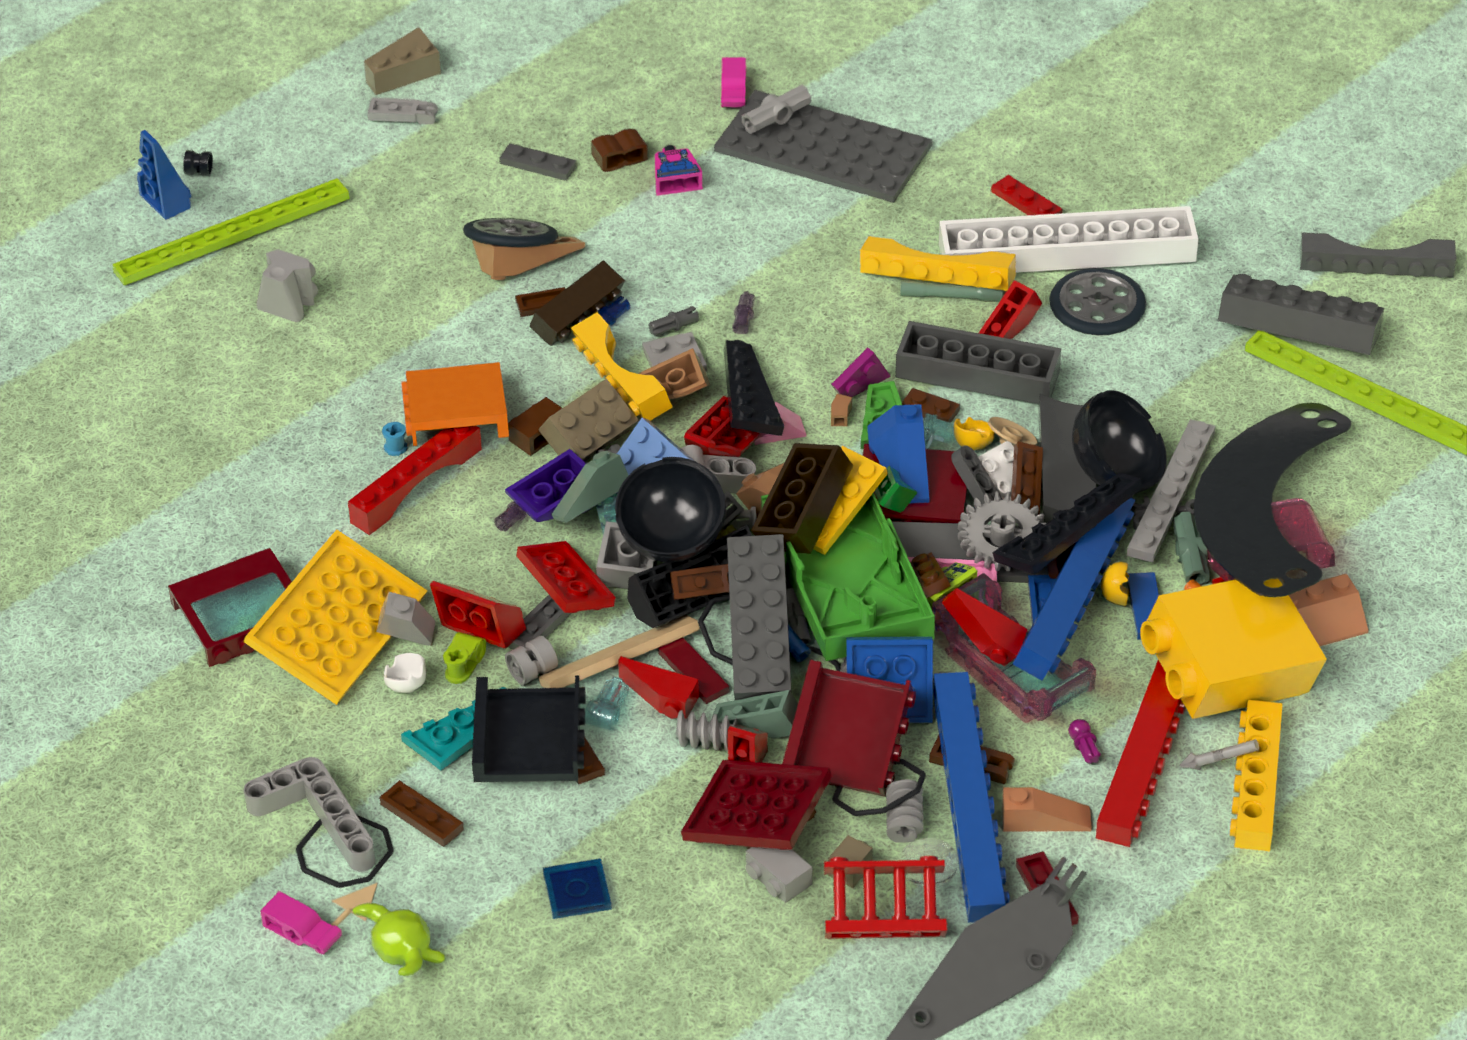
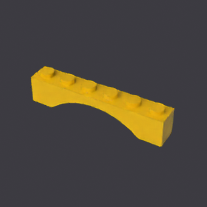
[860,236,1016,291]
[571,312,673,421]

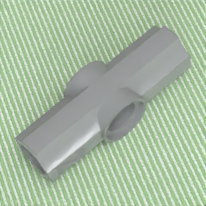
[742,85,811,134]

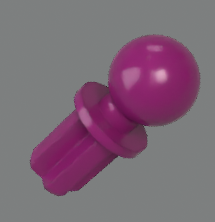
[1068,719,1101,764]

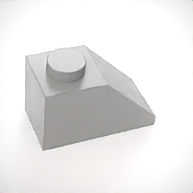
[376,592,436,646]

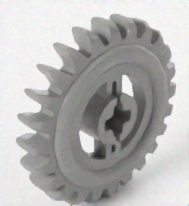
[957,491,1047,571]

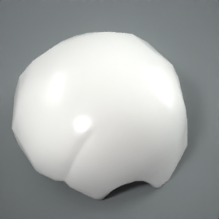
[384,653,426,693]

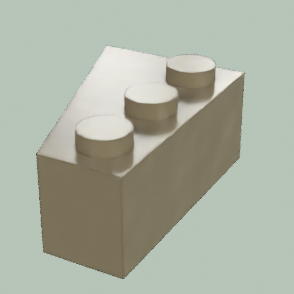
[364,27,441,95]

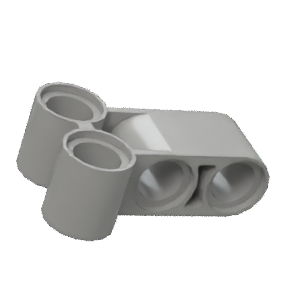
[681,445,756,493]

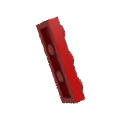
[991,175,1063,216]

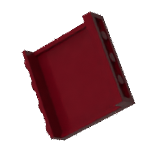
[863,444,967,524]
[782,660,916,797]

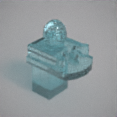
[923,413,954,449]

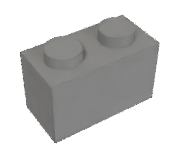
[745,847,812,903]

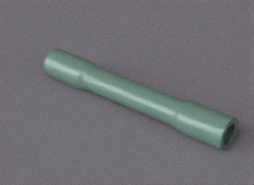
[900,281,1003,302]

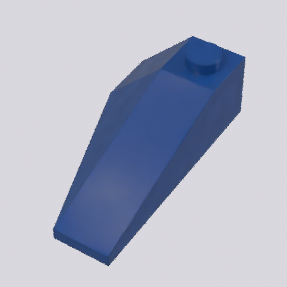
[137,130,192,220]
[867,404,929,503]

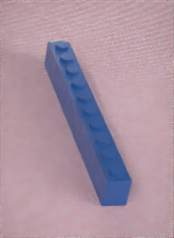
[1013,498,1135,681]
[933,672,1010,923]

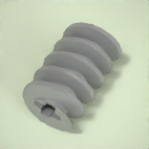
[676,710,737,752]
[886,779,923,843]

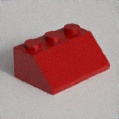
[430,581,526,649]

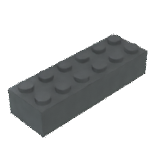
[1218,274,1385,355]
[895,321,1062,404]
[727,534,792,700]

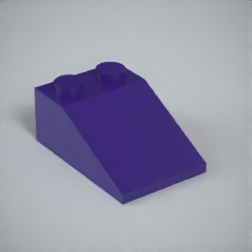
[505,449,606,522]

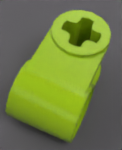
[443,632,487,684]

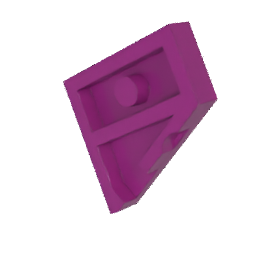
[831,347,891,398]

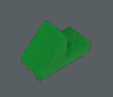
[874,466,917,513]

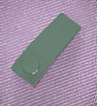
[552,451,628,523]
[711,690,798,738]

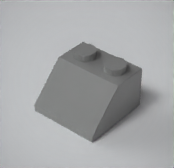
[596,521,657,589]

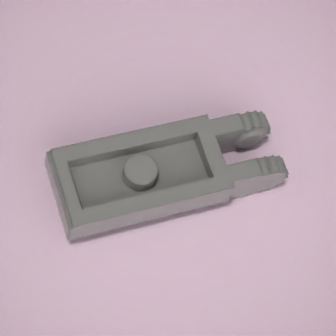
[367,98,438,125]

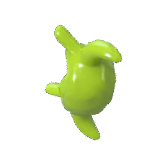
[352,903,445,976]

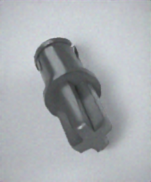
[648,306,699,336]

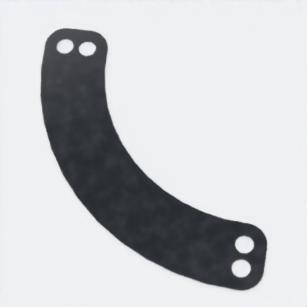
[1194,403,1351,597]

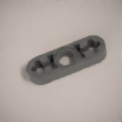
[951,445,1003,504]

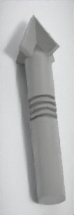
[1179,739,1259,770]

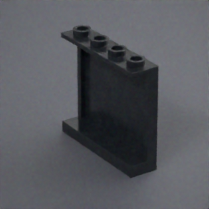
[472,675,586,782]

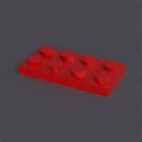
[516,541,616,613]

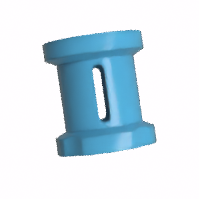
[382,422,408,456]

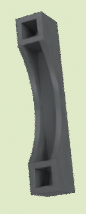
[1300,232,1456,278]

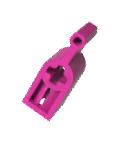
[721,57,746,107]
[260,891,342,955]

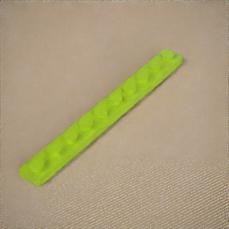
[112,178,350,286]
[1245,330,1467,455]

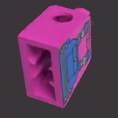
[655,145,703,196]

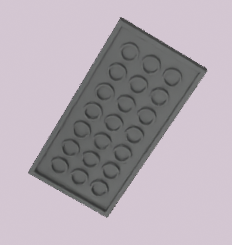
[714,90,932,203]

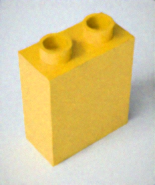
[1140,579,1327,719]

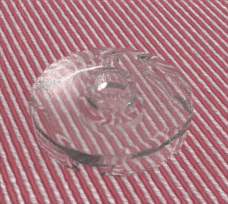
[900,838,959,889]

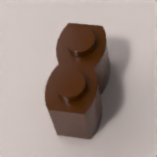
[591,129,648,172]

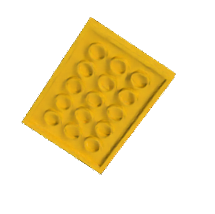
[244,529,428,705]

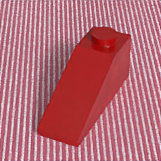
[979,280,1043,339]
[942,588,1028,666]
[618,656,699,719]

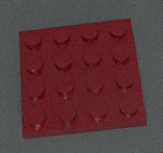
[681,760,832,850]

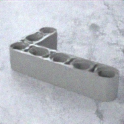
[244,757,375,872]

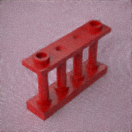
[824,856,947,939]

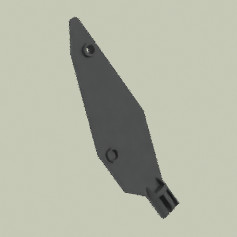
[886,857,1087,1040]

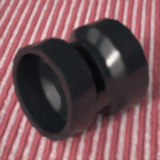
[183,150,213,176]

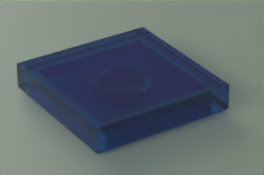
[543,858,612,919]

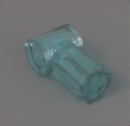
[585,677,629,731]

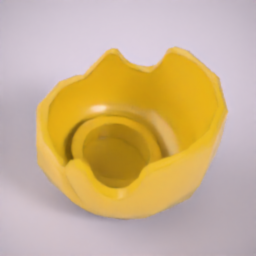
[954,417,995,450]
[1101,562,1129,607]

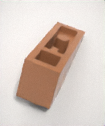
[1002,787,1092,832]

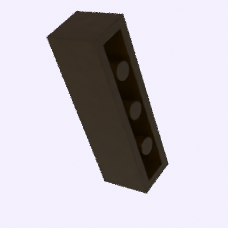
[529,260,625,346]

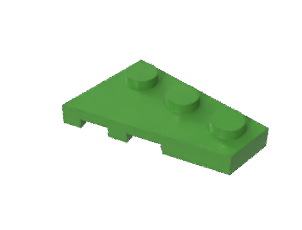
[860,381,902,449]

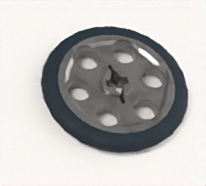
[463,218,558,247]
[1049,268,1147,335]

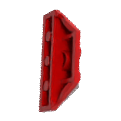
[684,396,759,457]

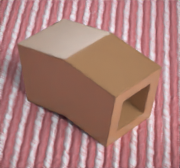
[831,394,852,426]

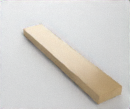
[538,615,700,688]

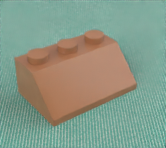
[1289,573,1368,647]

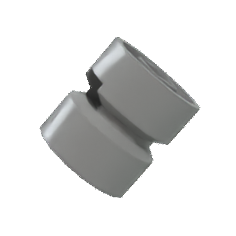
[505,636,558,685]

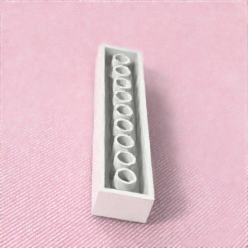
[939,206,1198,273]

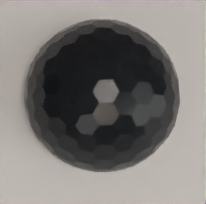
[1072,390,1167,493]
[615,457,726,563]

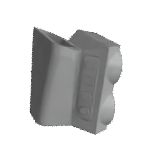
[256,249,318,322]

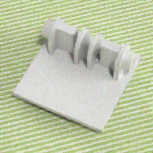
[977,441,1014,500]

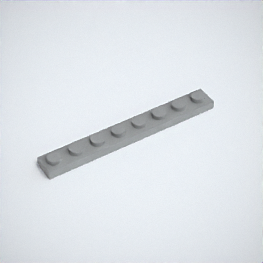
[1127,420,1216,562]

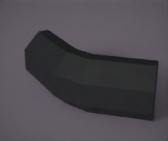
[627,525,754,628]

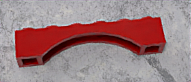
[348,426,482,535]

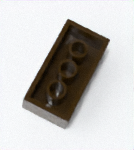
[751,443,853,554]

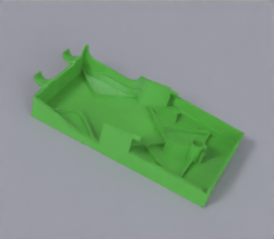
[761,492,935,661]

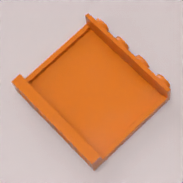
[401,362,509,446]

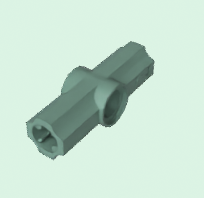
[1173,512,1210,586]

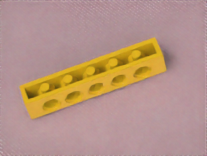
[1230,700,1283,851]

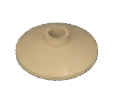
[988,417,1037,447]

